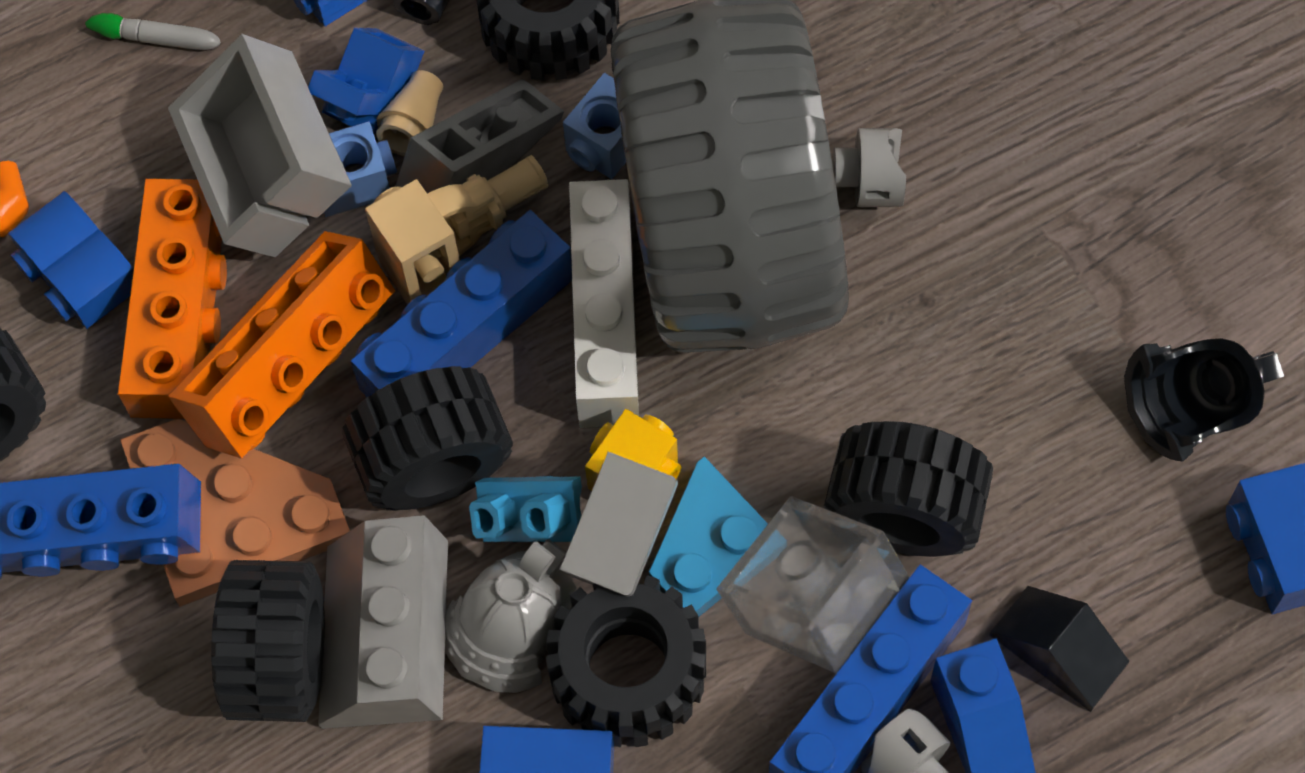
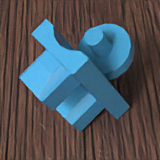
[469,476,582,542]

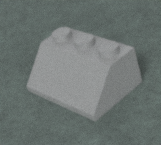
[318,515,448,729]

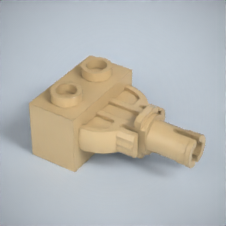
[365,155,548,304]

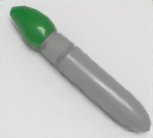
[85,13,221,50]

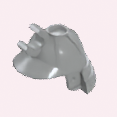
[445,539,577,693]

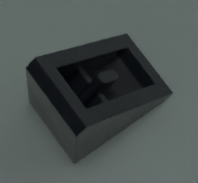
[990,586,1130,712]

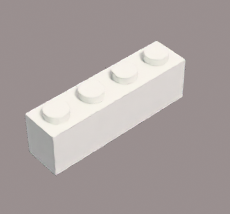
[569,179,639,428]

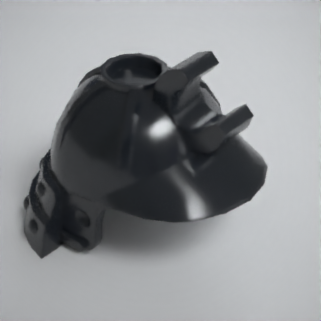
[1124,338,1284,462]

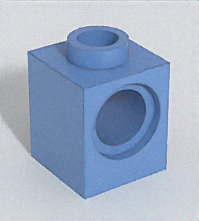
[563,73,626,179]
[324,121,397,217]

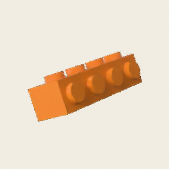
[118,179,227,419]
[168,231,395,459]

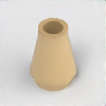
[376,70,443,156]

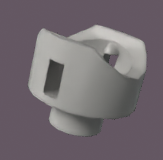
[833,128,906,207]
[861,708,950,773]

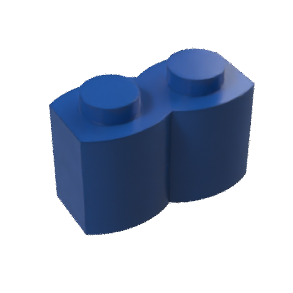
[8,191,134,329]

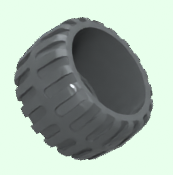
[610,0,849,353]

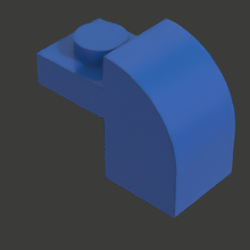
[308,27,425,135]

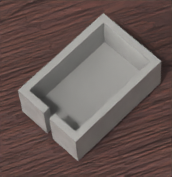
[168,34,352,257]

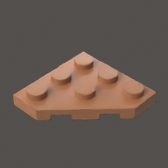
[120,418,350,607]

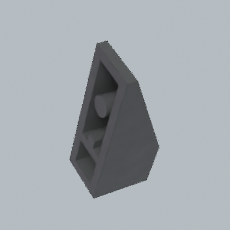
[395,79,564,194]

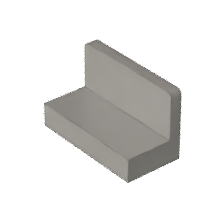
[560,452,678,597]

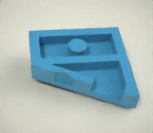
[649,456,783,617]

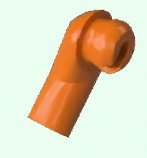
[0,161,29,237]

